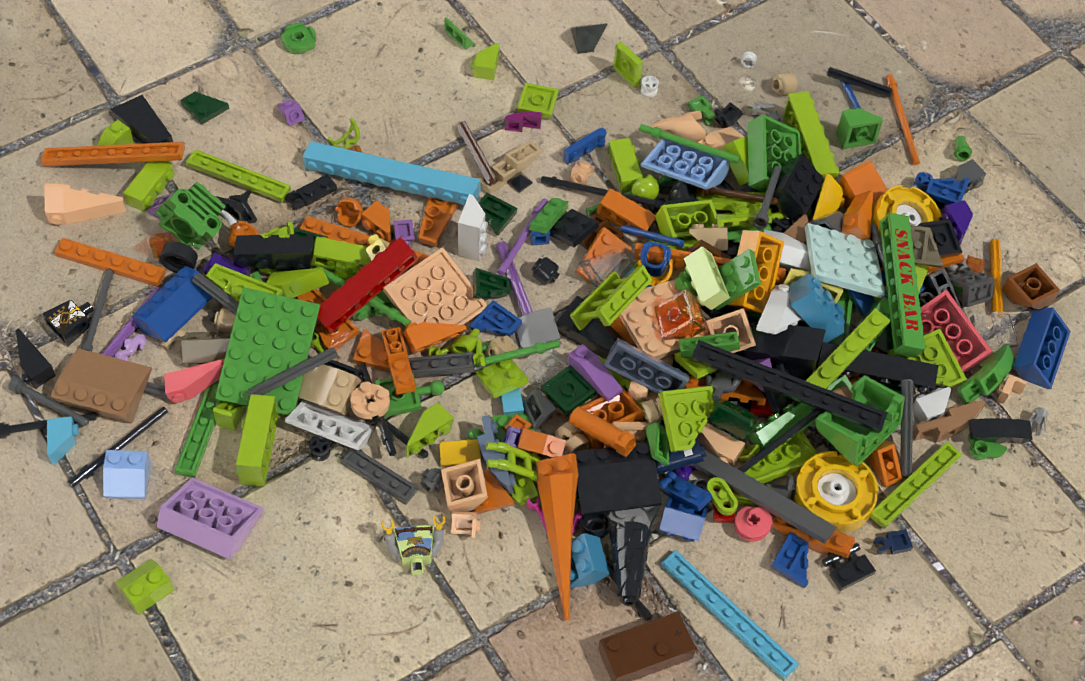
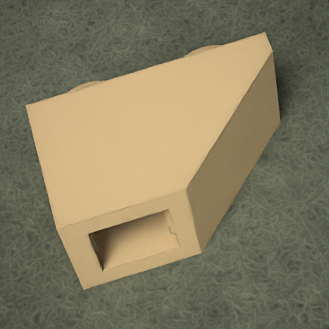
[689,223,728,250]

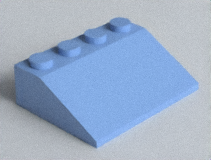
[641,138,729,190]

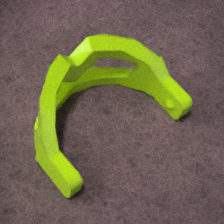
[327,118,360,150]

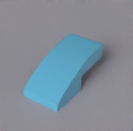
[500,388,524,415]

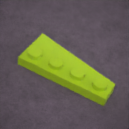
[745,431,818,484]

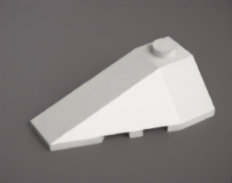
[764,230,811,272]
[756,284,804,334]

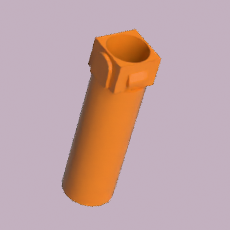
[569,407,636,457]

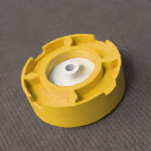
[871,185,942,235]
[793,451,879,534]

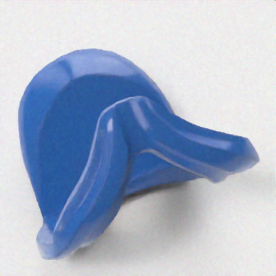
[640,242,671,276]

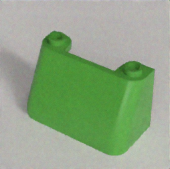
[815,375,905,466]

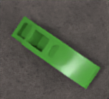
[956,343,1015,405]

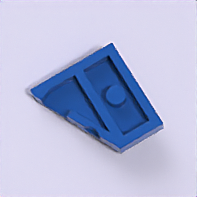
[926,178,970,205]
[469,300,522,337]
[770,532,808,588]

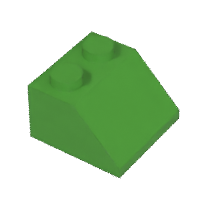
[836,108,883,149]

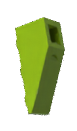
[266,268,329,298]
[405,402,454,458]

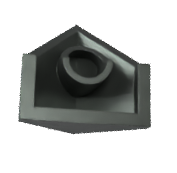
[571,23,608,54]

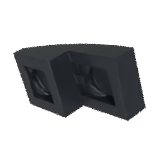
[215,196,248,222]

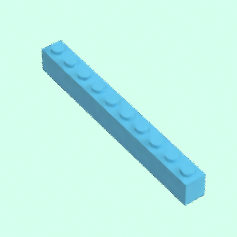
[302,141,481,206]

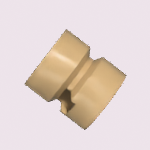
[641,397,664,425]
[555,422,591,454]

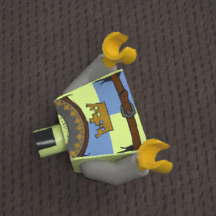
[381,514,446,575]

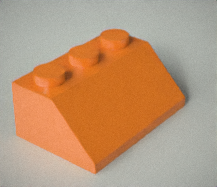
[572,387,644,449]

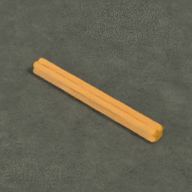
[989,239,1003,317]

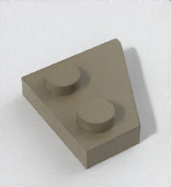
[911,225,943,268]

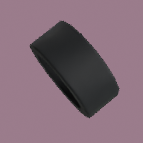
[159,241,198,273]

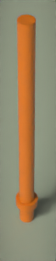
[886,74,920,165]

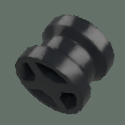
[309,436,331,461]

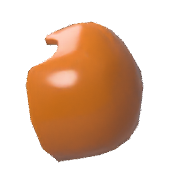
[335,197,363,227]

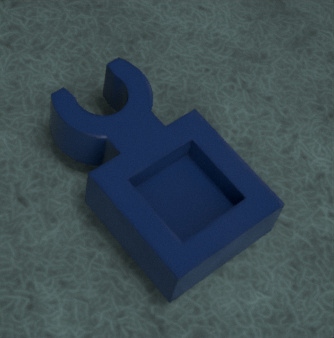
[873,529,913,554]

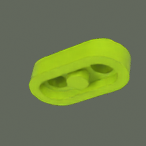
[706,477,738,516]

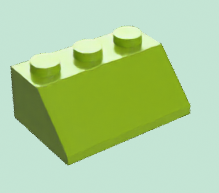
[655,200,717,238]

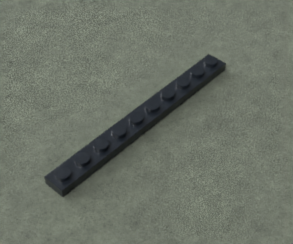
[691,340,888,433]

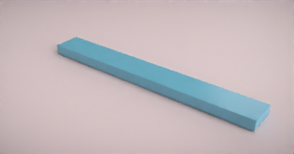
[660,550,799,680]

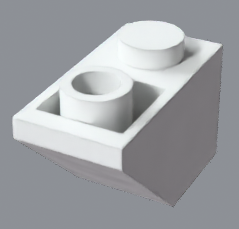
[913,387,951,422]

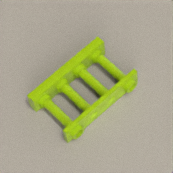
[570,265,653,331]

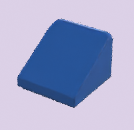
[530,231,550,245]

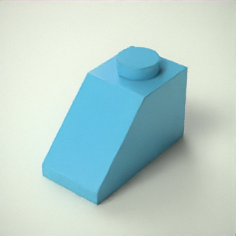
[47,416,79,464]

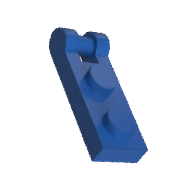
[563,128,606,165]
[658,471,712,512]

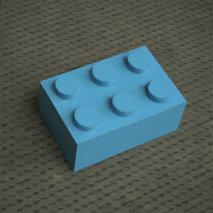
[790,273,845,343]

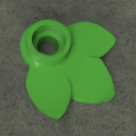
[968,433,1007,460]

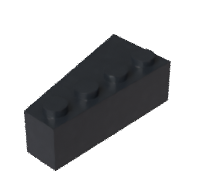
[234,234,313,271]

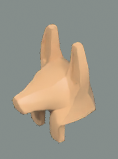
[651,111,706,148]

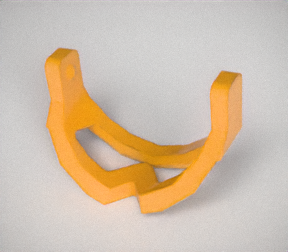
[638,259,673,286]

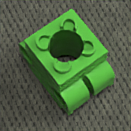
[155,182,226,250]

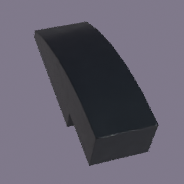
[968,418,1033,444]

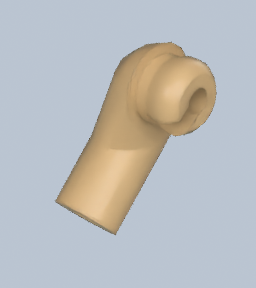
[160,328,186,351]

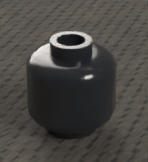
[531,257,560,285]

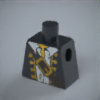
[42,300,94,346]

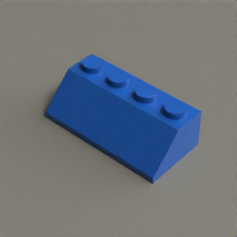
[132,266,213,342]
[1013,307,1071,389]

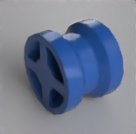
[913,172,933,193]

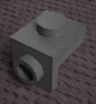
[766,474,796,499]

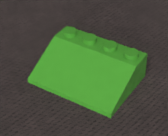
[747,114,801,192]

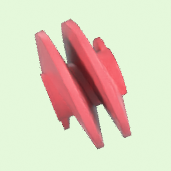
[734,506,772,542]

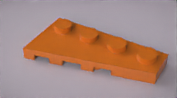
[296,289,360,351]

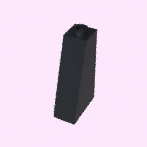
[110,95,173,144]
[557,296,625,359]

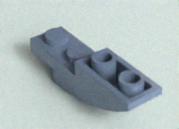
[477,415,516,494]

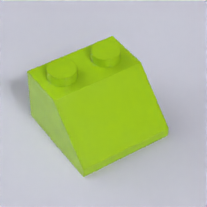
[115,559,175,615]

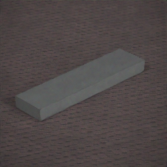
[408,352,475,378]
[341,448,418,505]

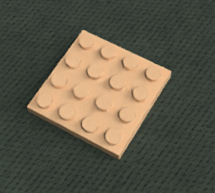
[383,247,488,350]
[619,279,711,359]

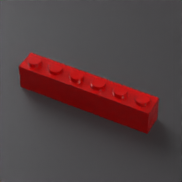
[317,237,419,334]

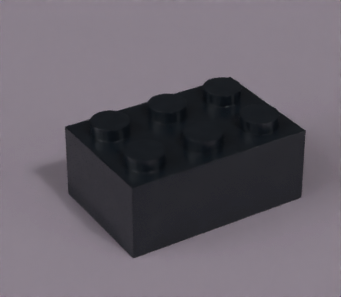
[773,154,825,221]

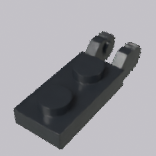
[285,174,337,210]

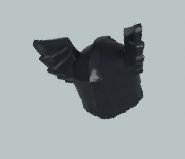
[658,181,700,205]

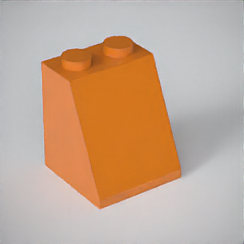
[839,160,888,209]

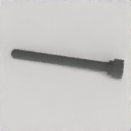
[753,166,781,229]
[8,376,89,426]

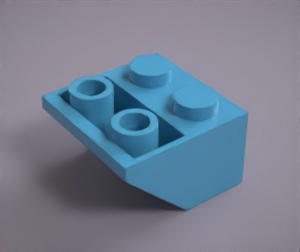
[570,533,610,589]

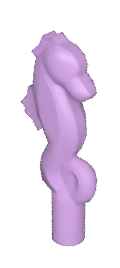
[115,334,146,361]

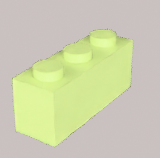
[684,247,730,310]

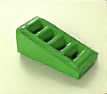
[646,422,669,466]

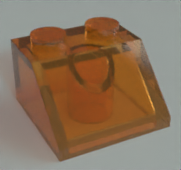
[654,289,707,340]

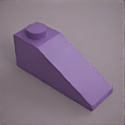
[568,344,623,402]

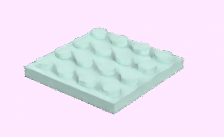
[805,223,885,298]

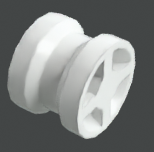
[641,76,659,98]

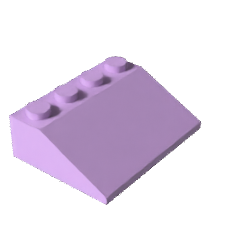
[157,477,264,559]

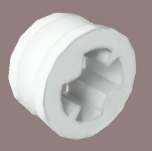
[741,52,757,69]

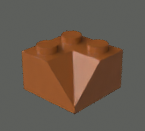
[1002,263,1060,309]

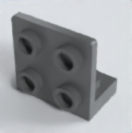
[947,268,994,307]

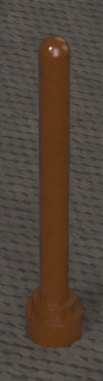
[696,187,778,205]

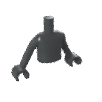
[705,371,742,401]

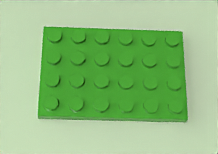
[215,287,320,416]

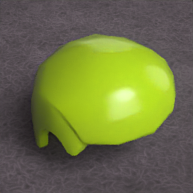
[631,174,659,200]

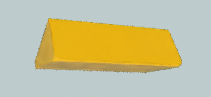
[439,439,481,467]

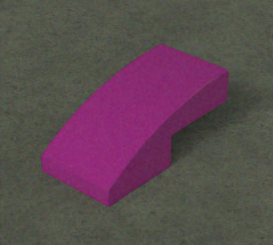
[505,112,542,132]

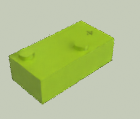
[236,394,279,487]

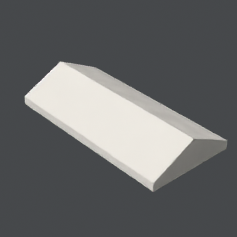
[285,400,374,450]

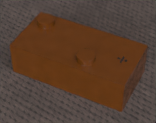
[598,611,696,681]

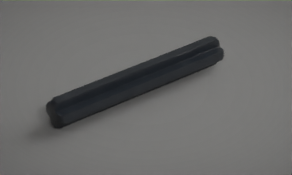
[826,67,892,97]

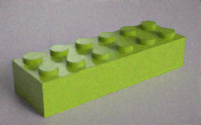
[783,91,839,195]

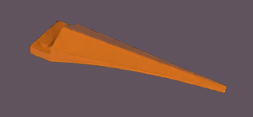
[537,453,578,621]

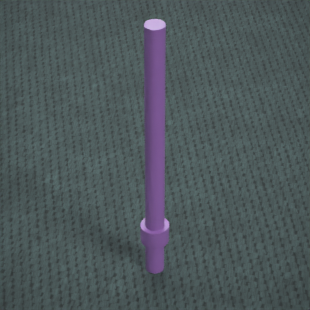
[497,199,549,276]

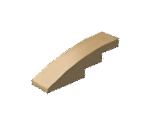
[479,141,542,194]

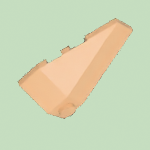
[44,183,126,225]

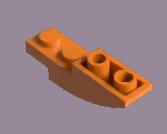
[381,327,416,395]
[772,515,855,558]

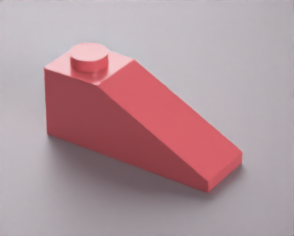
[164,360,224,404]

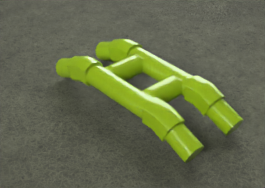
[486,442,542,483]

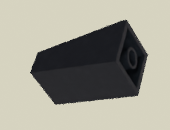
[741,320,826,381]

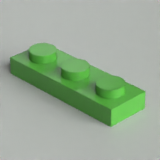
[529,198,568,234]
[678,331,740,357]

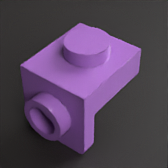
[277,99,304,126]
[394,219,415,246]

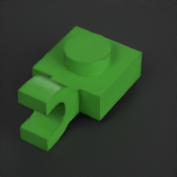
[688,95,715,126]

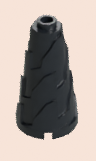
[609,521,651,606]

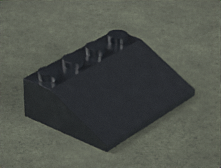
[571,442,662,516]

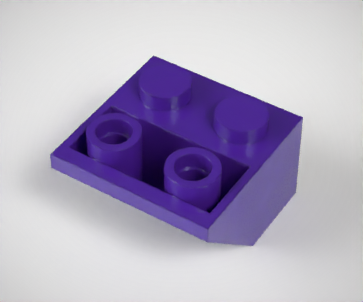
[940,200,973,245]

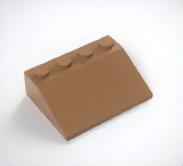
[51,348,152,423]

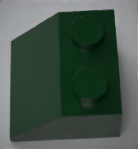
[709,399,759,441]

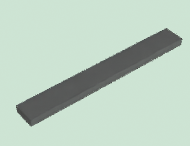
[691,451,836,544]

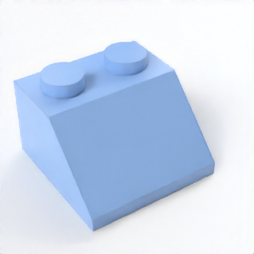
[103,450,151,499]

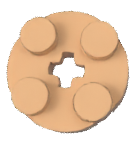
[350,382,390,419]

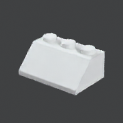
[458,194,488,261]

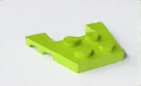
[712,198,772,226]

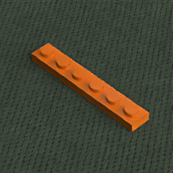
[54,238,166,287]

